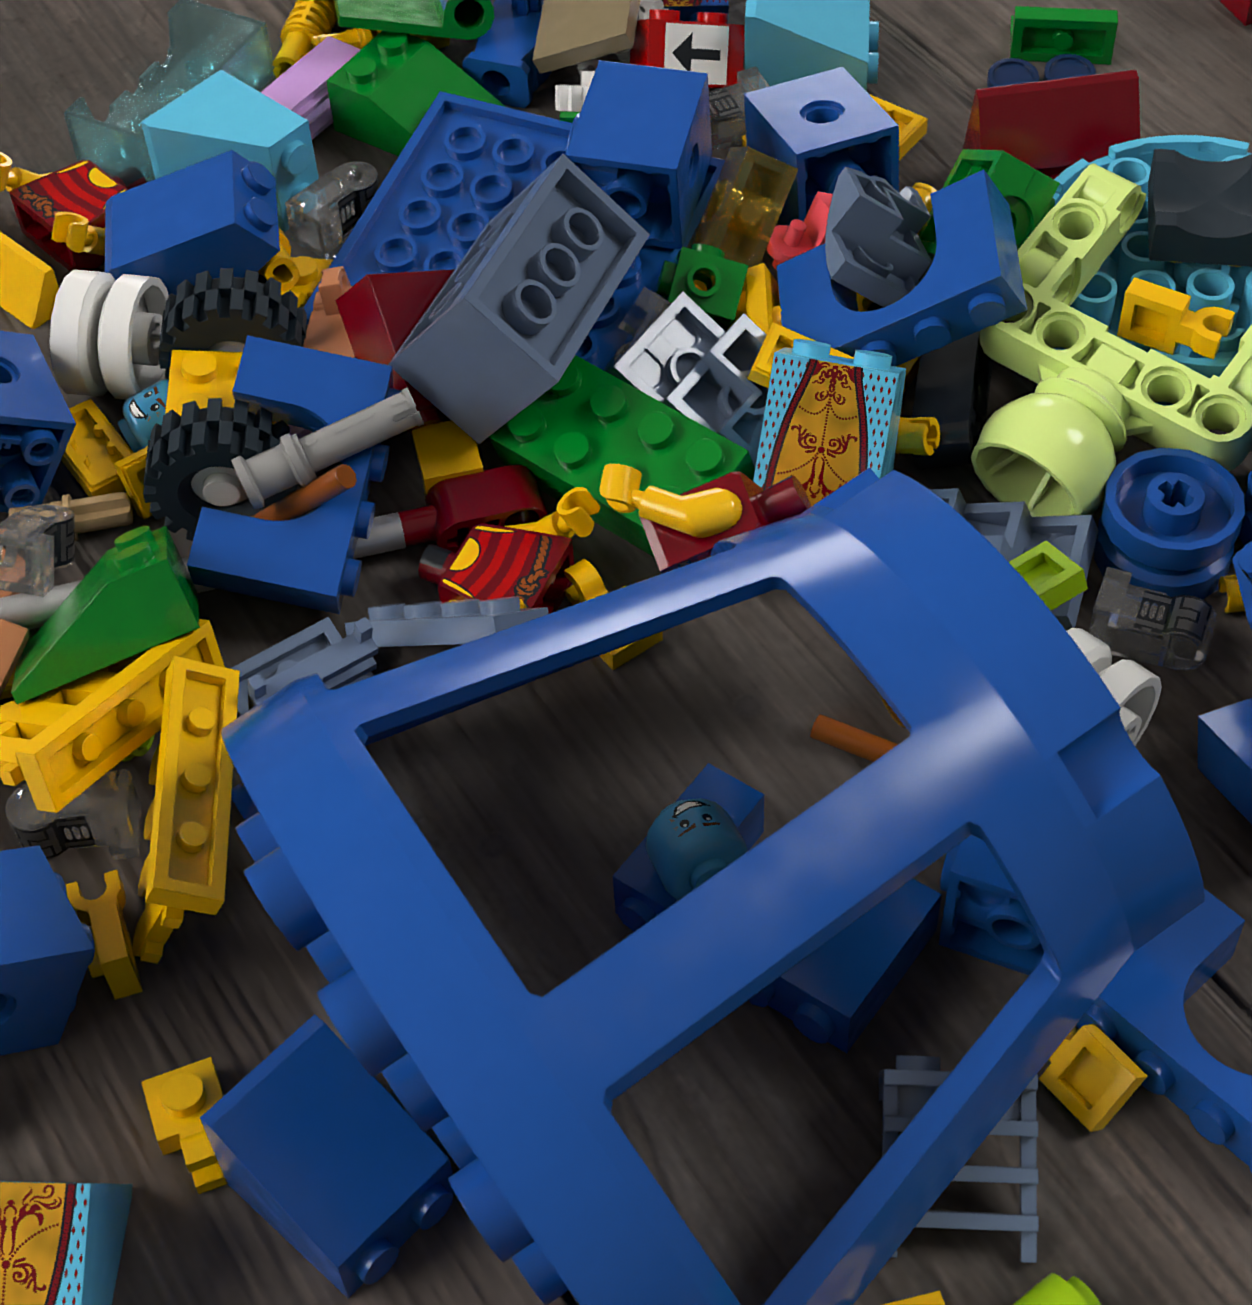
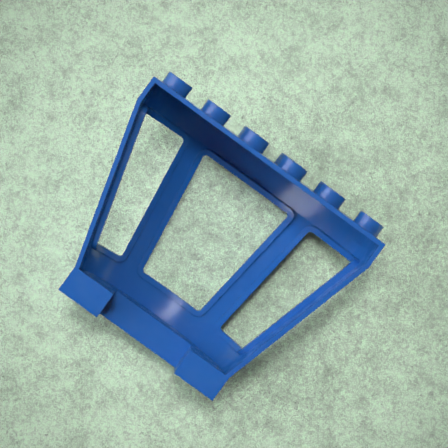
[221,468,1205,1305]

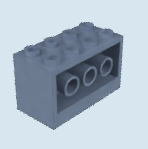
[388,154,650,444]

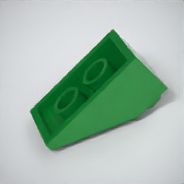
[326,31,506,156]
[11,526,200,704]

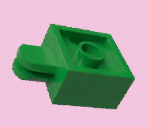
[918,149,1060,261]

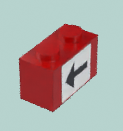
[630,9,745,89]

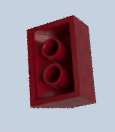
[963,69,1140,179]

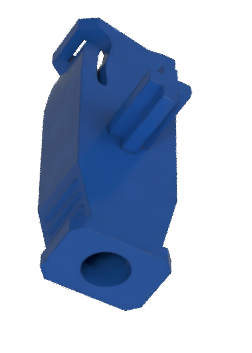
[462,0,552,109]

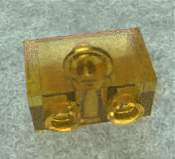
[693,147,798,268]

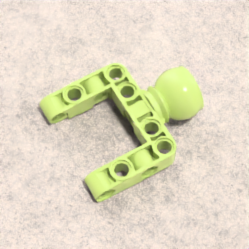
[971,163,1252,517]

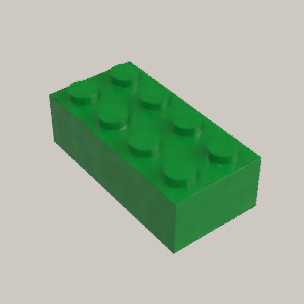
[488,355,755,558]

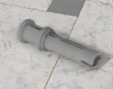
[231,388,424,510]

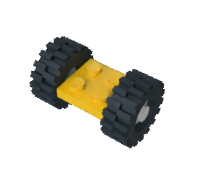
[143,268,308,541]

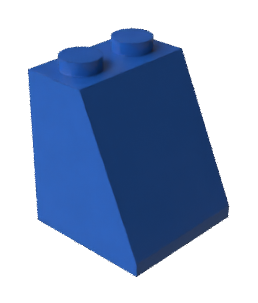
[105,150,280,295]
[200,1014,455,1298]

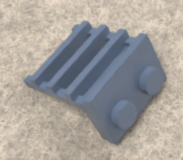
[230,617,379,718]
[879,1056,1039,1263]

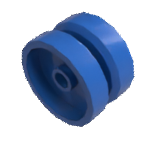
[1094,448,1245,606]

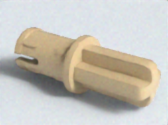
[9,492,134,546]

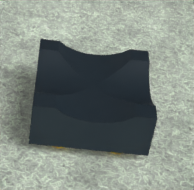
[1148,149,1252,267]

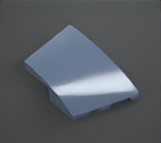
[825,167,932,307]
[608,292,768,467]
[930,488,1098,631]

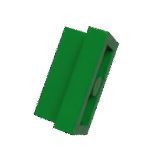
[1010,6,1118,65]

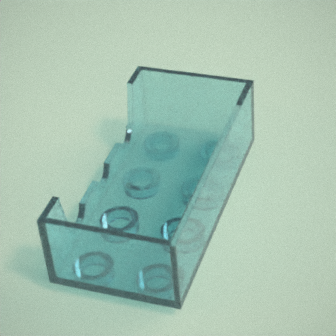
[63,0,274,182]

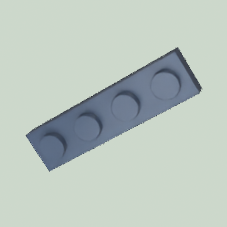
[344,596,549,647]

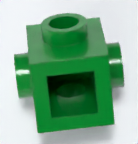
[655,243,749,331]

